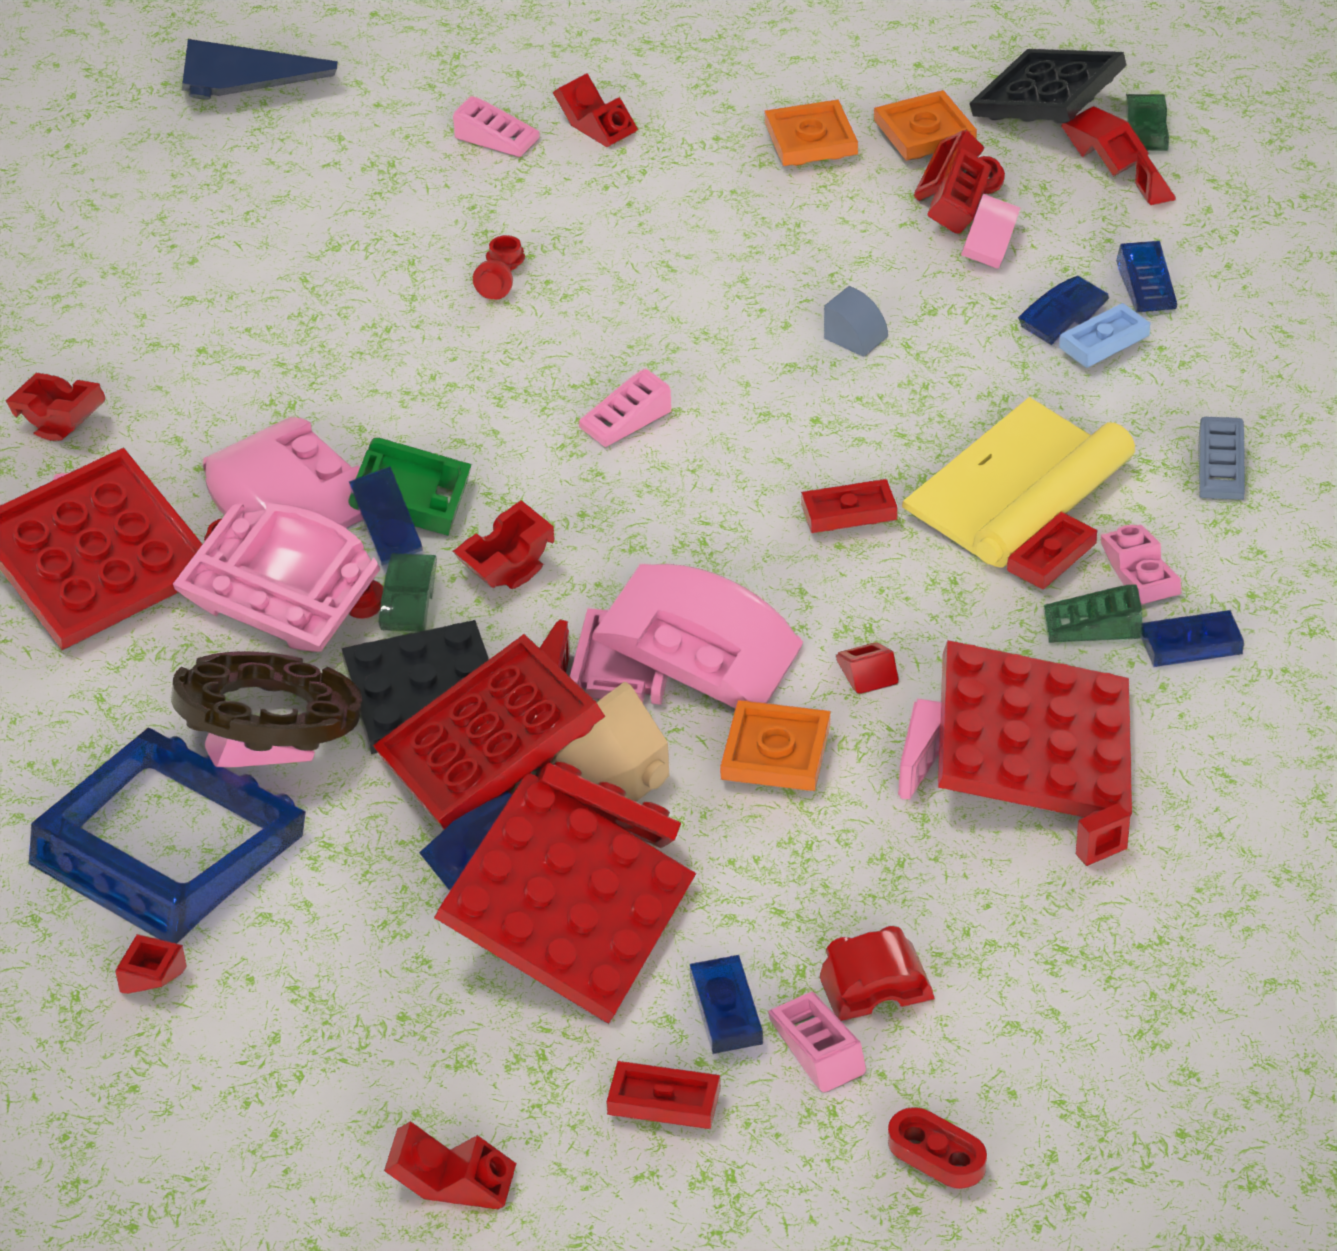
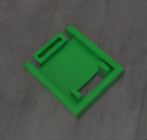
[348,437,472,536]

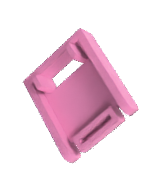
[570,608,668,705]

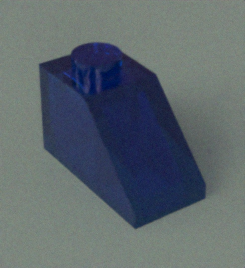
[419,791,513,890]

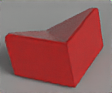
[115,934,187,994]

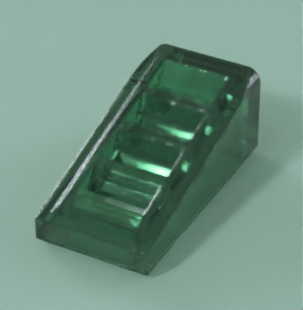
[1043,584,1142,643]

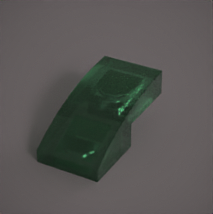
[1126,94,1169,151]
[378,553,437,632]

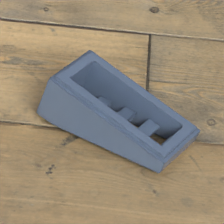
[1198,417,1245,500]

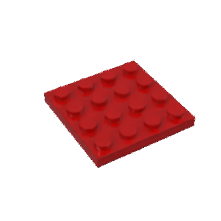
[0,447,203,650]
[373,634,606,834]
[938,640,1132,817]
[434,773,697,1024]

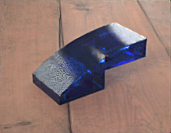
[1018,275,1109,345]

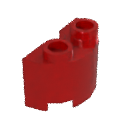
[5,372,106,441]
[453,500,555,589]
[819,926,935,1021]

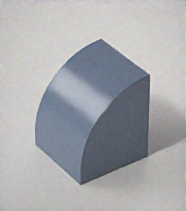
[824,286,888,357]

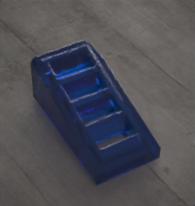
[1116,241,1178,312]

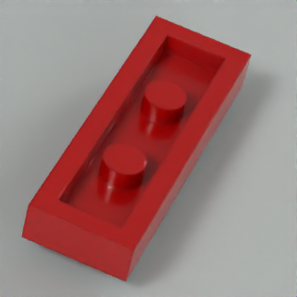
[535,762,681,848]

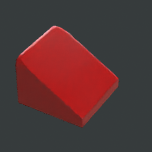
[1135,150,1176,205]
[835,642,899,694]

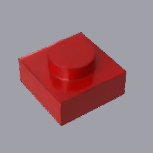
[1075,803,1131,866]

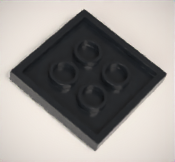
[969,49,1127,123]
[341,620,489,754]

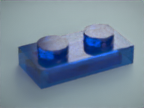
[349,466,423,566]
[1141,610,1244,667]
[689,955,763,1054]

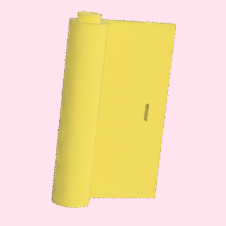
[902,397,1135,567]

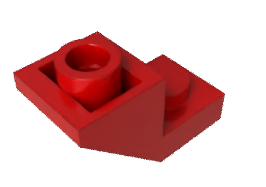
[552,73,639,147]
[1061,106,1149,177]
[384,1121,517,1210]

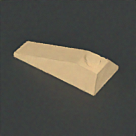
[490,681,669,827]

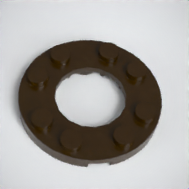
[171,651,362,751]

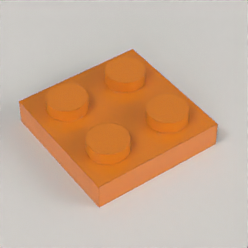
[874,90,977,161]
[765,99,858,166]
[720,700,831,791]

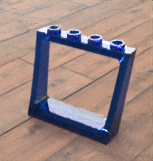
[28,727,306,944]

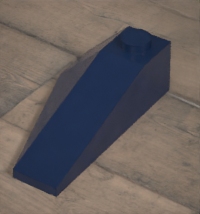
[182,39,338,100]

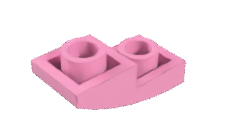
[961,194,1020,269]
[1101,525,1181,605]

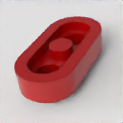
[888,1107,987,1189]

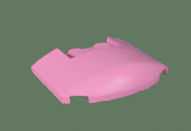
[203,417,373,528]
[173,503,380,652]
[592,564,803,708]

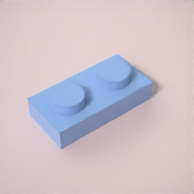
[1059,303,1151,368]

